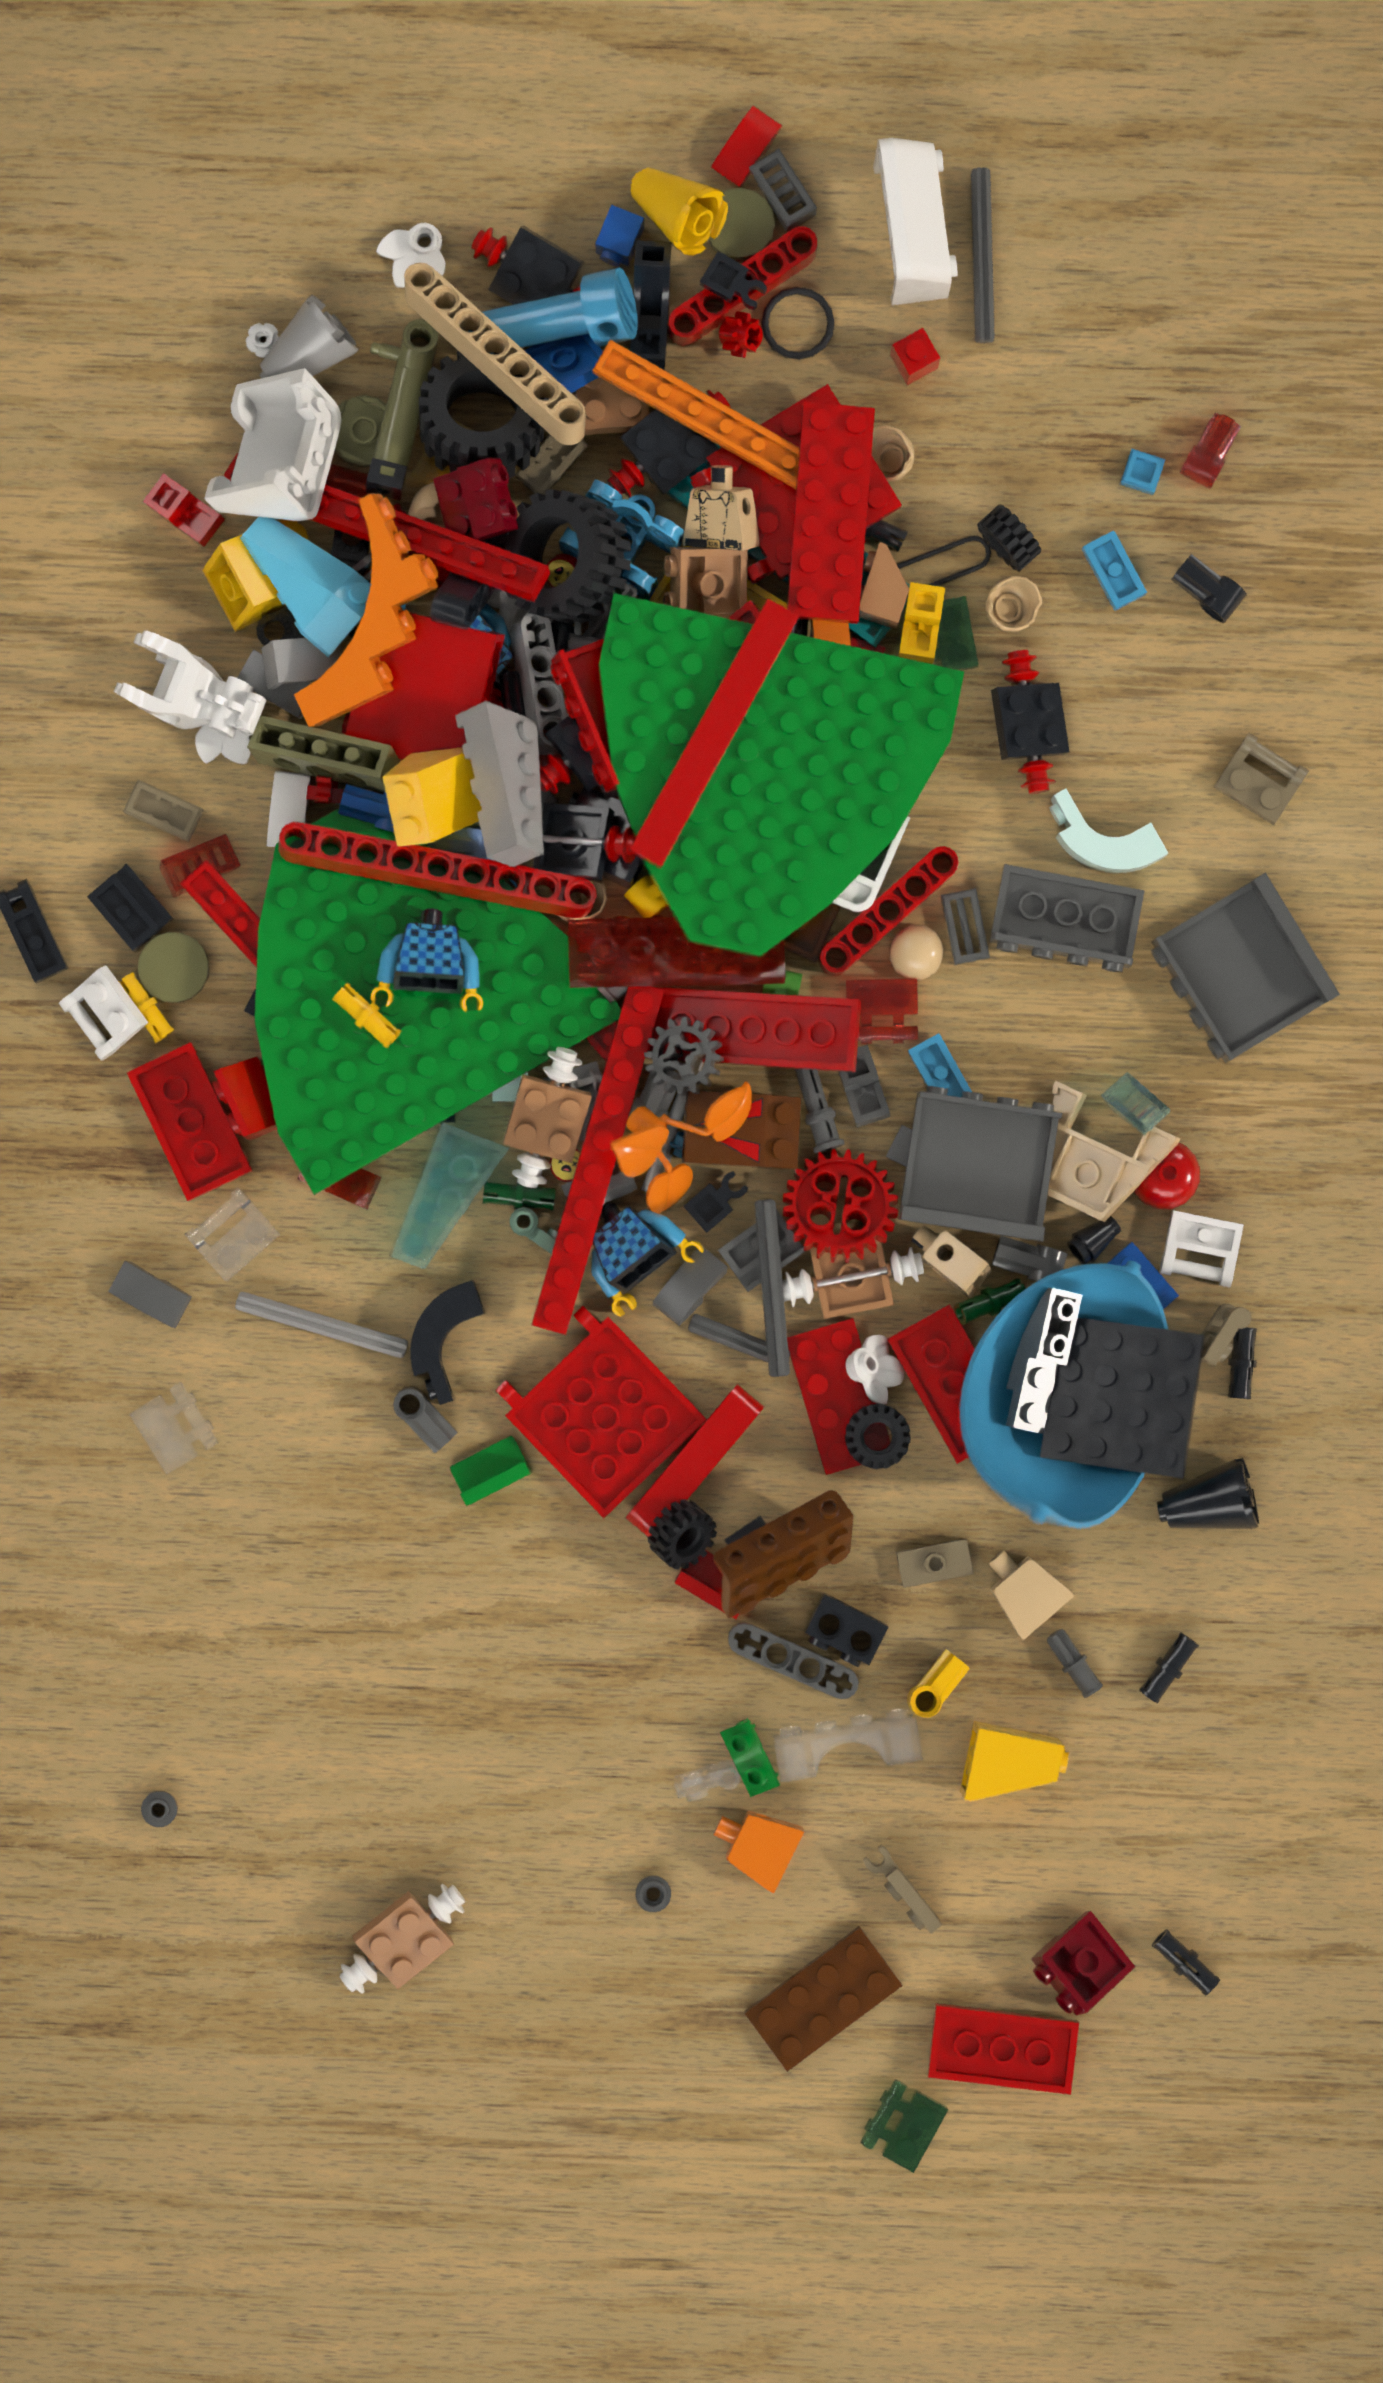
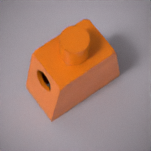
[713,1811,804,1894]

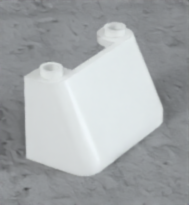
[204,368,342,521]

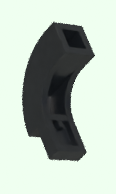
[630,240,672,370]
[410,1280,486,1405]

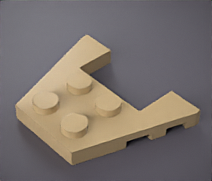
[1048,1080,1180,1222]

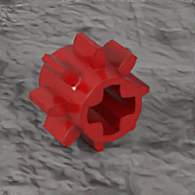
[719,311,763,358]

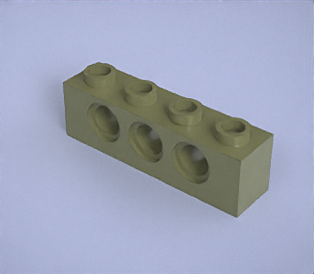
[247,715,401,793]

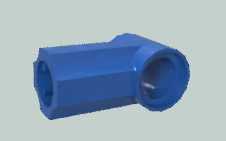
[338,784,394,832]

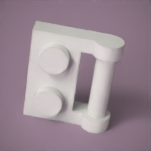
[59,966,149,1061]
[1159,1210,1244,1288]

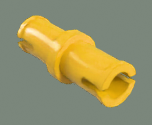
[118,972,174,1043]
[332,983,401,1048]

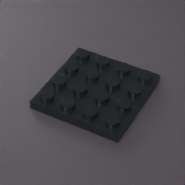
[1040,1317,1205,1479]

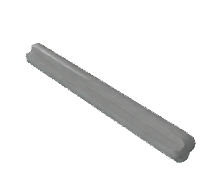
[235,1292,408,1358]

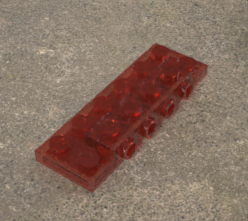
[568,915,786,988]

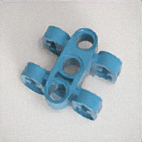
[559,479,684,600]

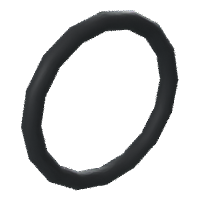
[761,287,835,360]

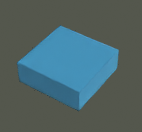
[1120,448,1166,495]

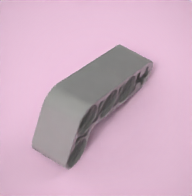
[510,613,569,755]

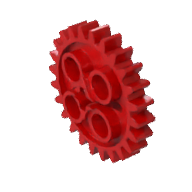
[783,1149,898,1263]

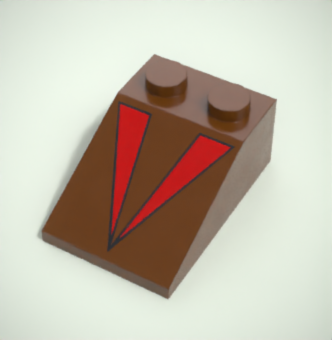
[682,1091,801,1170]

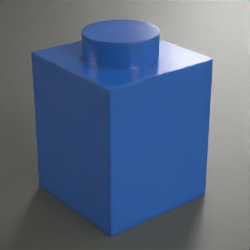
[595,204,645,266]

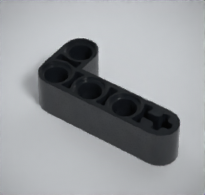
[430,532,509,630]

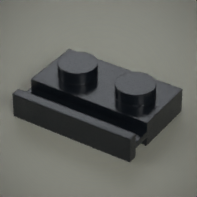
[87,863,174,952]

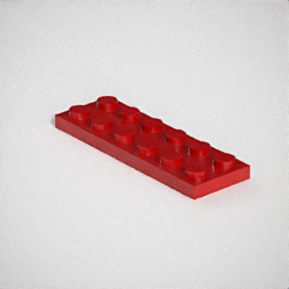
[787,401,875,624]
[645,987,861,1072]

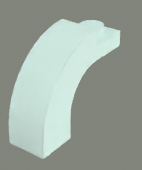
[1049,788,1168,874]

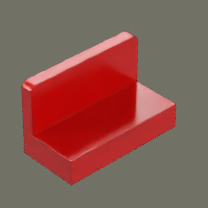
[674,1549,739,1620]

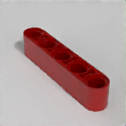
[669,226,817,346]
[819,846,959,976]
[625,1384,765,1537]

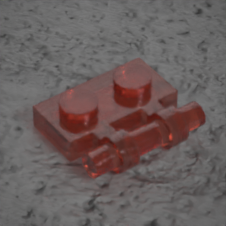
[845,979,918,1044]

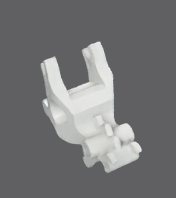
[114,630,267,739]

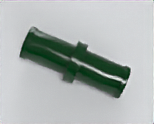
[482,1181,556,1211]
[954,1278,1026,1325]

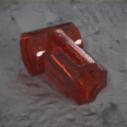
[1179,413,1241,489]

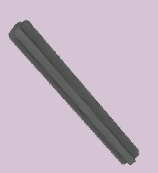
[971,167,995,344]
[754,1199,790,1377]

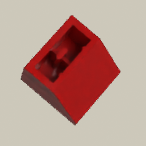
[212,1056,277,1141]

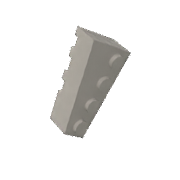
[455,701,544,867]

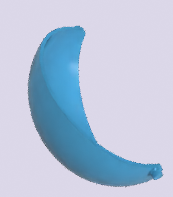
[960,1261,1168,1528]

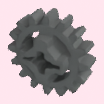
[644,1017,724,1096]

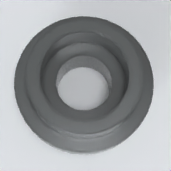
[141,1791,178,1827]
[635,1876,671,1912]

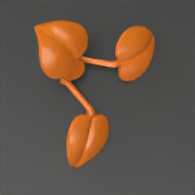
[611,1081,752,1214]

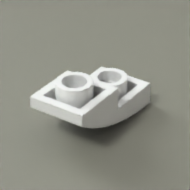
[267,771,311,847]

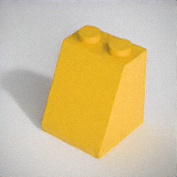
[202,519,308,632]
[383,747,482,846]
[960,1721,1069,1801]

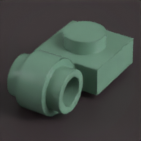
[509,1207,557,1254]

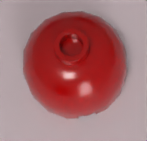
[1134,1142,1200,1210]

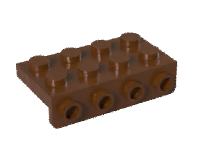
[714,1490,854,1618]

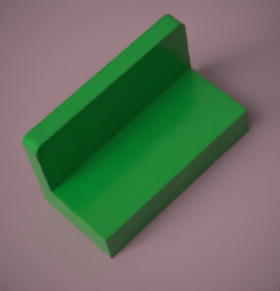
[450,1436,532,1507]

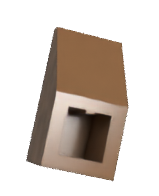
[859,542,909,630]

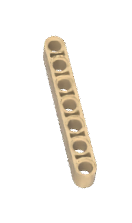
[404,262,586,445]

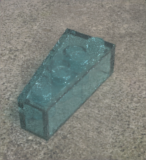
[389,1122,509,1269]

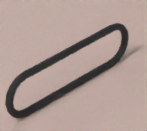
[897,536,991,586]

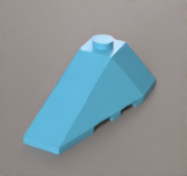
[240,517,371,657]

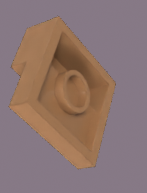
[663,547,748,618]

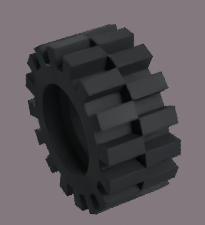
[977,504,1041,572]
[845,1404,911,1469]
[648,1499,717,1570]

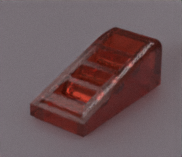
[159,834,241,898]

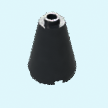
[1157,1458,1259,1529]

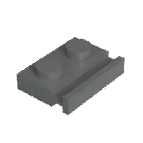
[718,1209,805,1292]

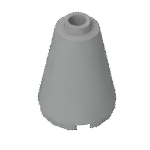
[259,295,359,379]

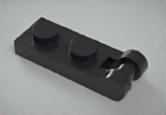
[0,879,69,984]

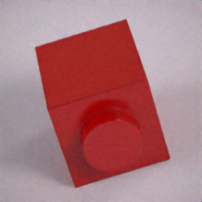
[890,328,941,386]

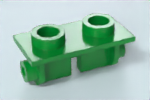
[720,1718,780,1797]

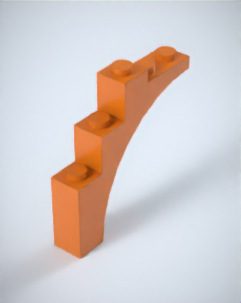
[294,494,439,727]

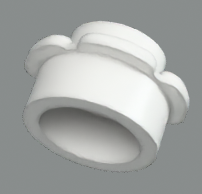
[246,323,279,358]

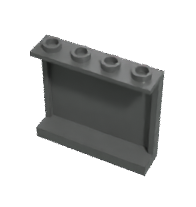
[1151,872,1340,1063]
[898,1086,1062,1241]

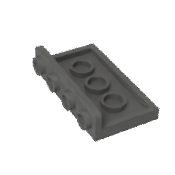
[989,864,1145,973]

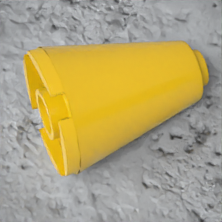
[631,167,728,256]

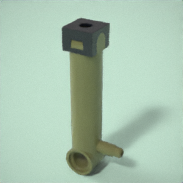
[366,319,438,501]

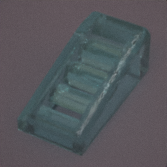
[1101,1072,1171,1135]

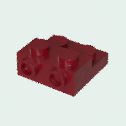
[433,458,518,541]
[1031,1910,1135,2015]

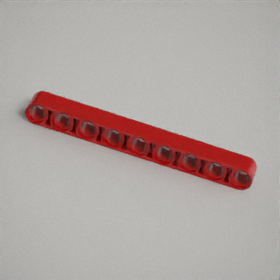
[279,822,596,918]

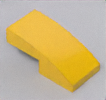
[898,582,945,664]

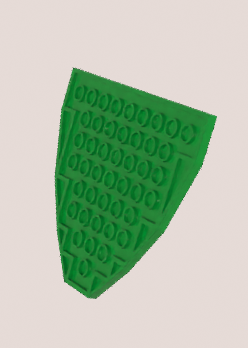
[598,593,965,957]
[255,809,621,1195]

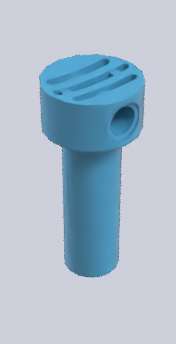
[468,267,638,354]

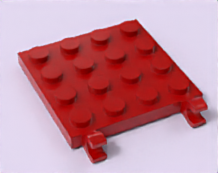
[690,384,902,585]
[495,1306,707,1519]

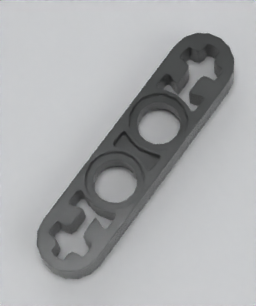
[728,1622,859,1699]

